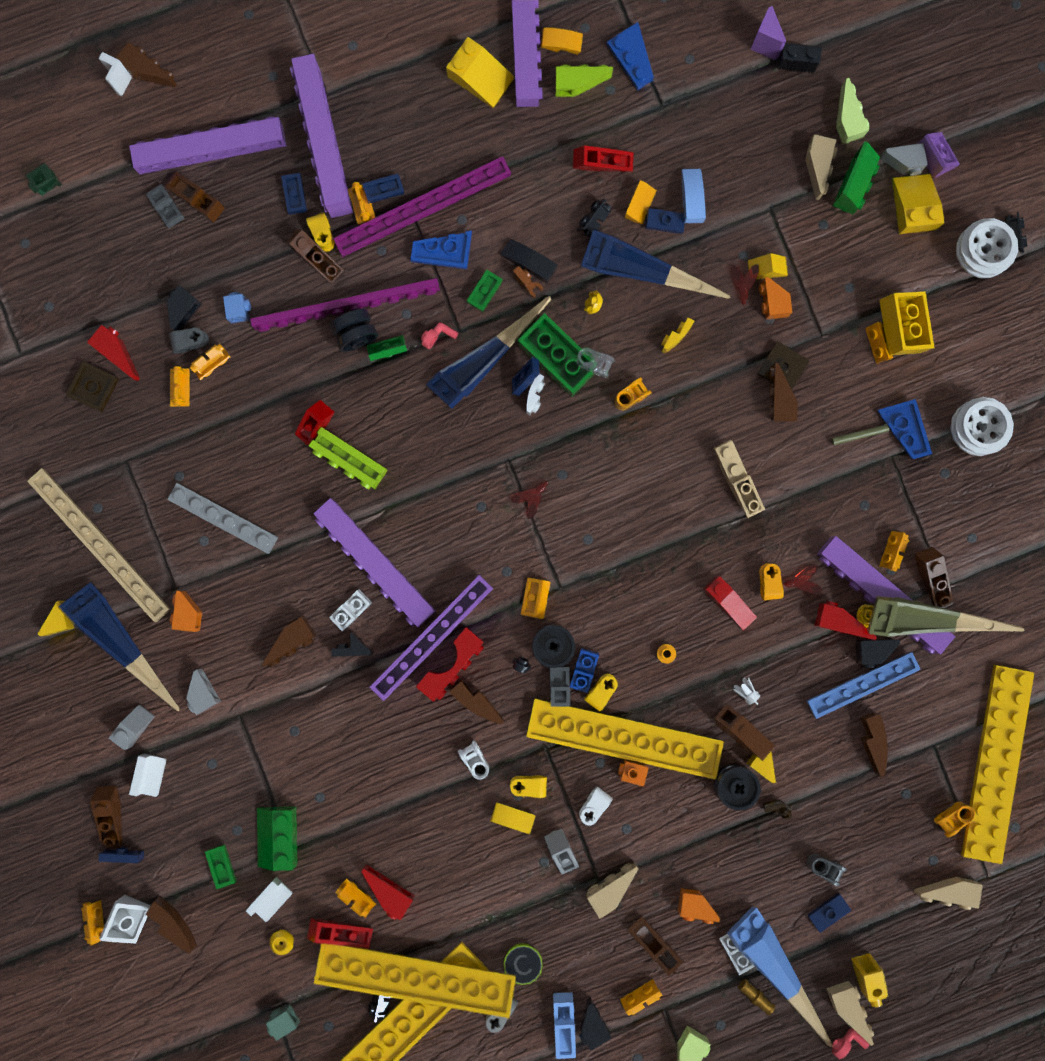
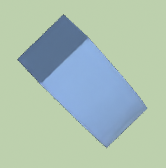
[682,169,706,223]
[553,992,576,1059]

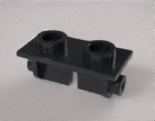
[577,198,612,238]
[1003,212,1027,254]
[368,994,391,1022]

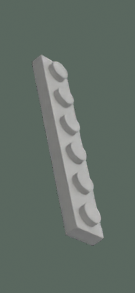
[167,483,278,554]

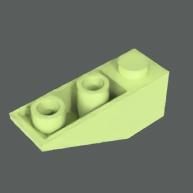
[836,78,869,144]
[677,1026,710,1061]

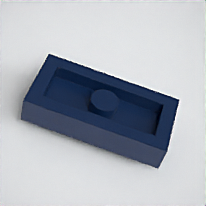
[281,173,308,215]
[362,174,404,204]
[645,208,685,234]
[512,357,540,396]
[99,847,144,863]
[807,892,852,933]

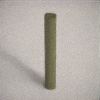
[831,424,889,445]

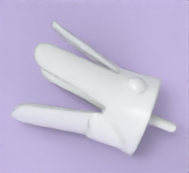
[733,677,760,705]

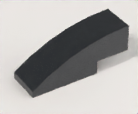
[500,239,558,284]

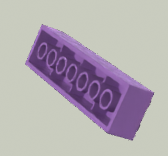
[290,54,353,218]

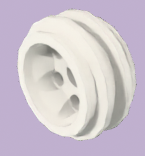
[956,218,1018,278]
[951,397,1014,456]

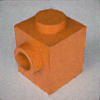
[618,759,649,786]

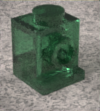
[26,163,62,196]

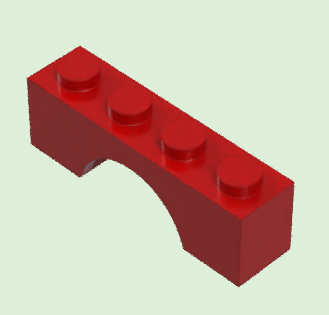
[416,627,484,702]

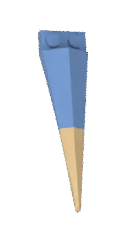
[727,907,832,1047]

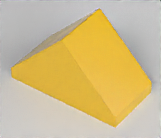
[748,253,788,280]
[37,601,74,636]
[746,751,776,783]

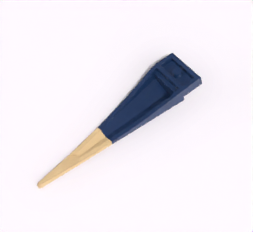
[581,229,730,298]
[426,296,551,409]
[59,582,179,711]

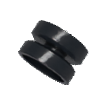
[329,309,379,352]
[532,625,575,668]
[713,763,761,811]

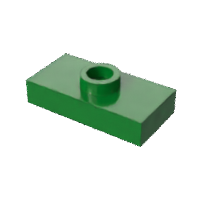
[467,270,503,313]
[367,335,407,361]
[205,844,237,889]

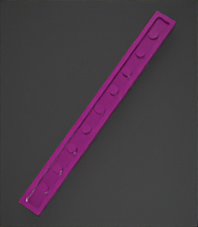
[333,156,511,257]
[250,278,440,332]

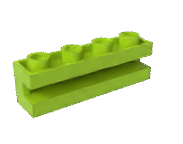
[309,427,388,490]

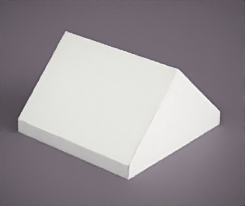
[99,895,150,943]

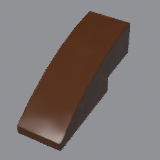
[165,172,225,223]
[449,681,504,724]
[860,712,888,777]
[145,897,197,954]
[628,916,684,976]

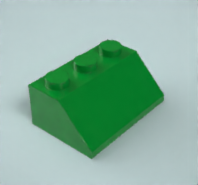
[833,141,880,215]
[257,806,297,871]

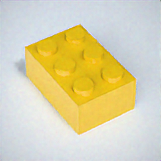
[880,291,934,356]

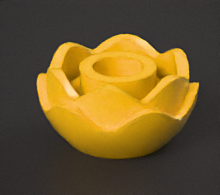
[584,291,603,314]
[856,604,874,628]
[269,930,294,955]

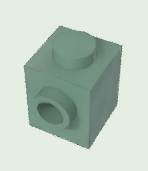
[266,1005,300,1041]

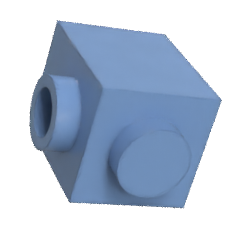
[223,292,251,323]

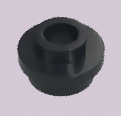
[512,656,531,673]

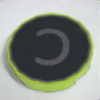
[504,943,543,985]

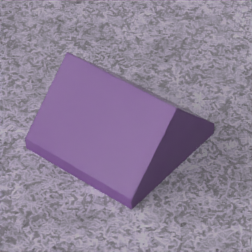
[751,6,786,60]
[918,132,960,179]

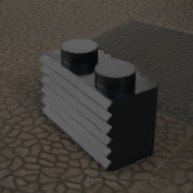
[778,43,822,74]

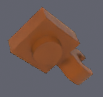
[513,266,543,298]

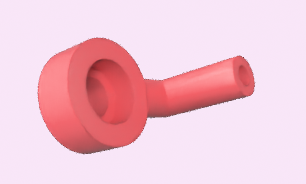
[421,322,458,349]
[832,1028,870,1059]

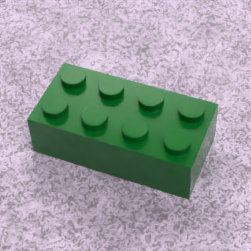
[518,313,600,397]

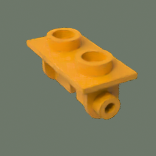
[348,182,376,225]
[865,322,893,364]
[190,343,230,380]
[170,366,190,407]
[879,531,909,572]
[335,878,376,917]
[81,900,104,945]
[620,979,662,1016]

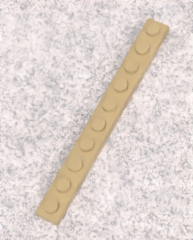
[27,468,171,622]

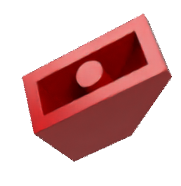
[295,400,335,446]

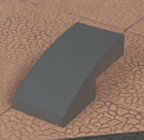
[146,184,185,228]
[550,667,570,707]

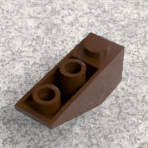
[115,42,177,87]
[286,229,344,284]
[769,363,798,422]
[915,547,954,608]
[262,616,317,668]
[715,704,775,761]
[90,786,122,848]

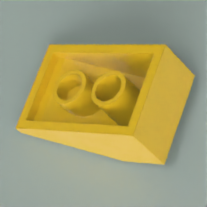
[446,37,515,108]
[892,174,944,234]

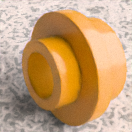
[657,644,676,664]

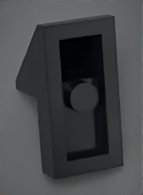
[331,632,373,657]

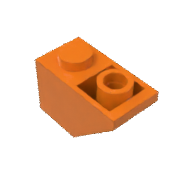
[759,277,793,320]
[170,591,202,632]
[678,888,720,924]

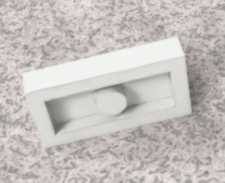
[99,52,132,96]
[129,754,166,797]
[246,877,293,922]

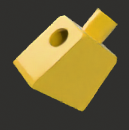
[851,953,888,1007]

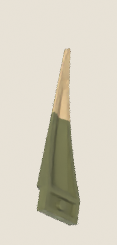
[867,596,1025,637]

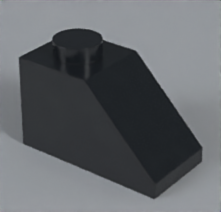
[167,286,202,331]
[856,639,900,668]
[579,997,612,1051]

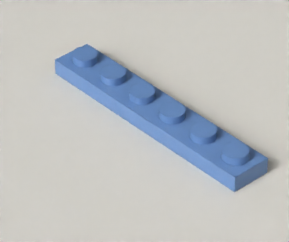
[806,652,921,719]

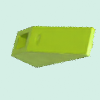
[556,65,613,97]

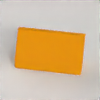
[625,180,657,225]
[521,577,550,619]

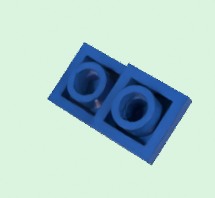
[570,648,599,693]

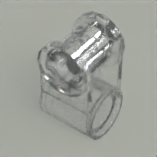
[576,348,615,378]

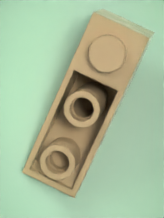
[805,134,837,200]
[586,862,638,918]
[914,877,983,910]
[827,981,874,1046]

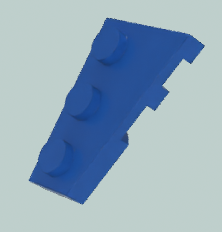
[607,22,654,91]
[411,230,472,269]
[877,399,932,460]

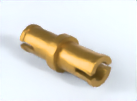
[738,979,775,1015]

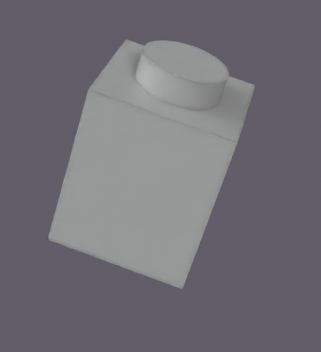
[881,143,928,176]
[186,669,221,715]
[109,705,155,750]
[544,829,579,875]

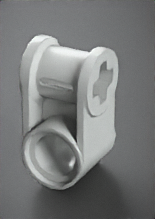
[458,740,490,779]
[579,786,613,825]

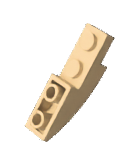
[713,440,765,518]

